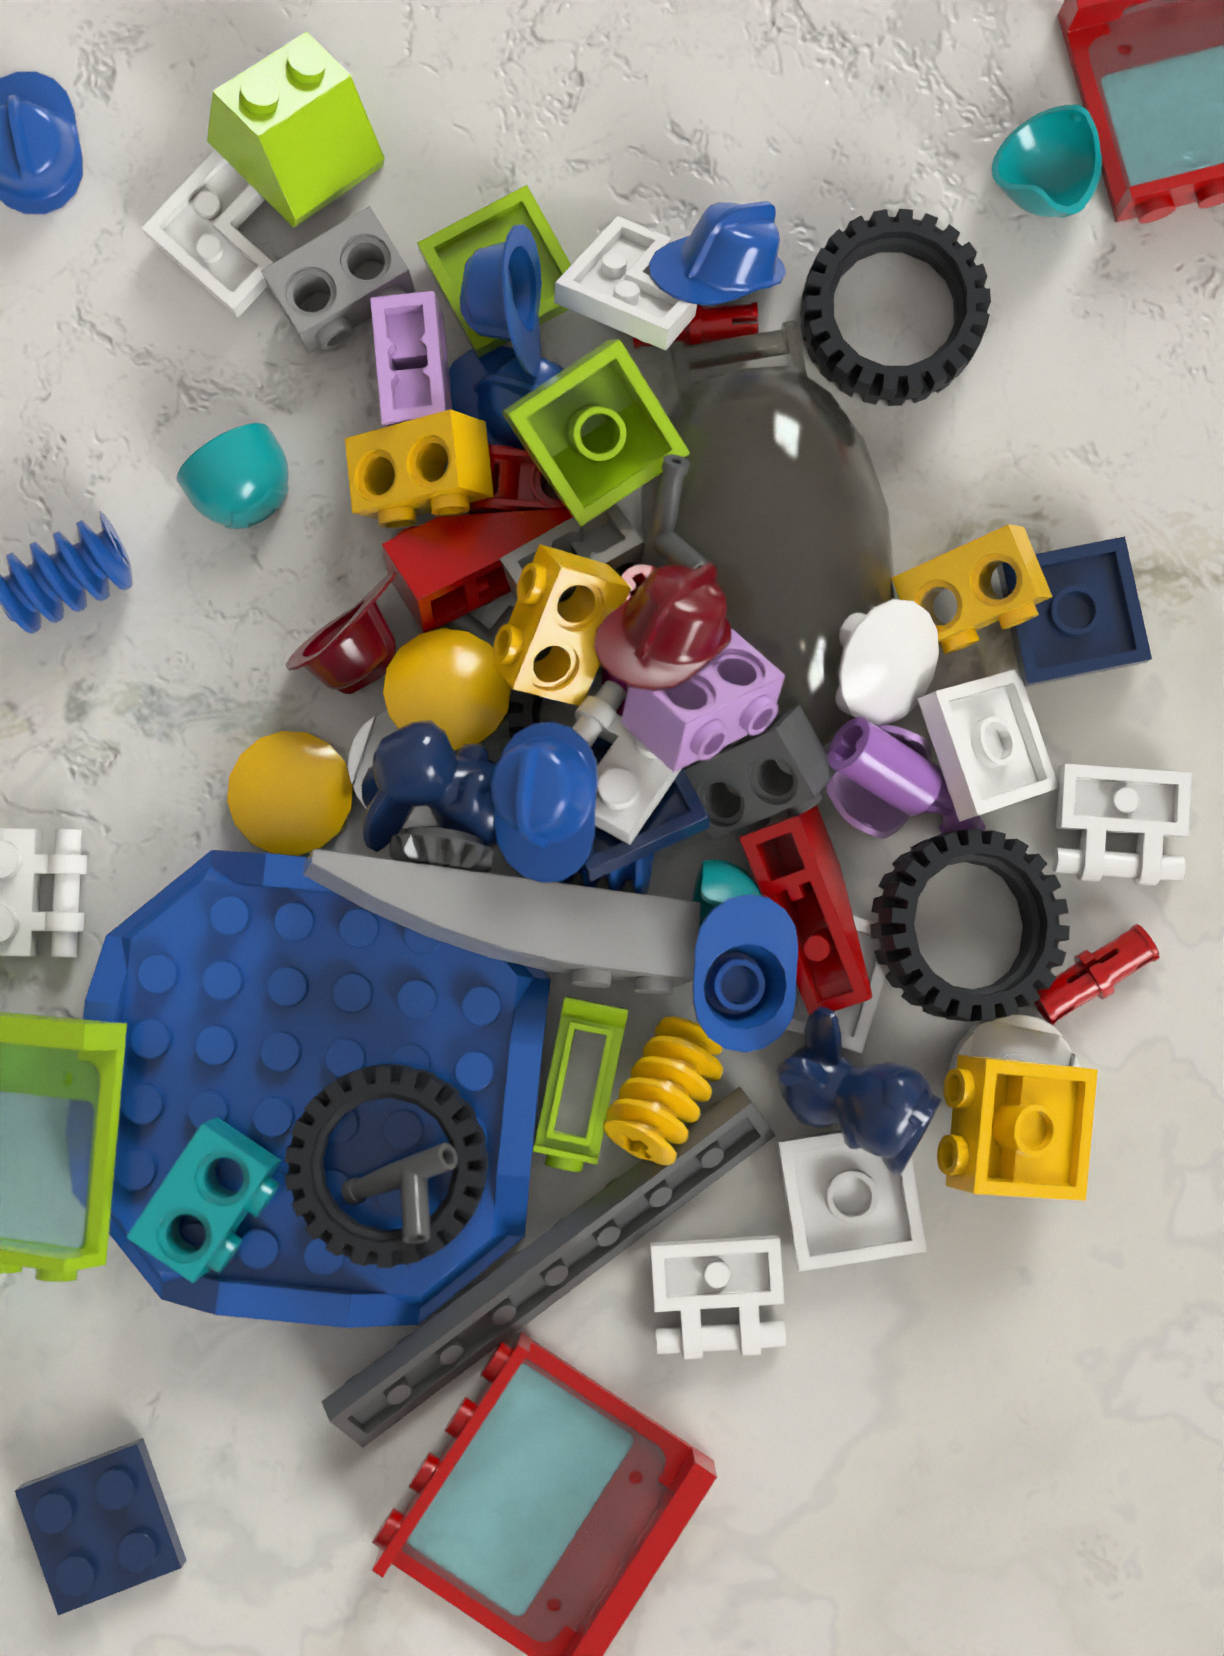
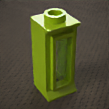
[533,996,628,1172]

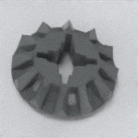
[390,827,495,873]

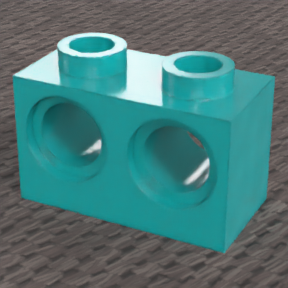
[126,1117,282,1283]

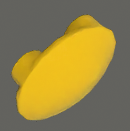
[383,628,511,751]
[227,731,353,856]

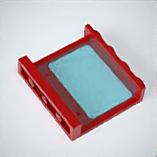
[1057,0,1224,223]
[372,1332,717,1656]

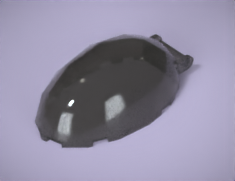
[641,320,896,746]

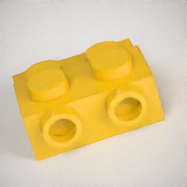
[937,1054,1098,1201]

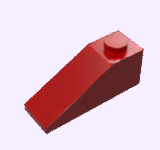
[382,508,572,633]
[739,805,873,1016]

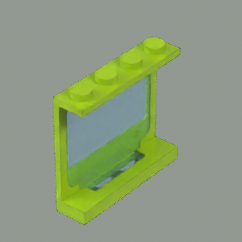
[0,1012,127,1282]

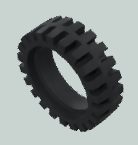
[800,208,991,406]
[870,829,1070,1022]
[285,1064,488,1268]

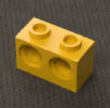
[345,409,494,529]
[891,524,1052,655]
[492,544,632,706]

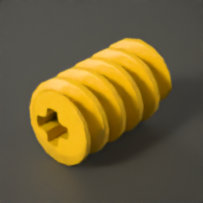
[602,1016,724,1166]

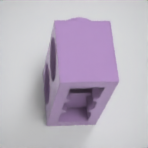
[370,291,453,427]
[621,629,785,773]

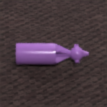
[828,717,986,834]

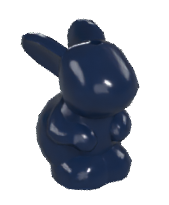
[361,720,501,852]
[777,1006,942,1177]

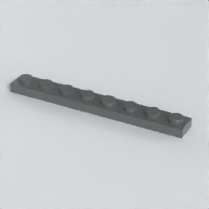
[321,1086,776,1448]

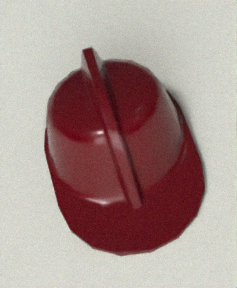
[594,562,732,691]
[286,571,397,694]

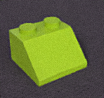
[207,31,385,228]
[501,339,690,527]

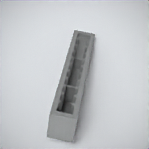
[303,849,701,996]

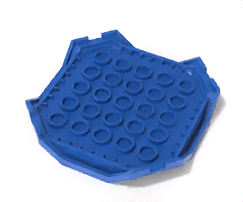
[70,850,551,1328]

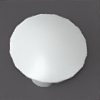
[835,599,939,725]

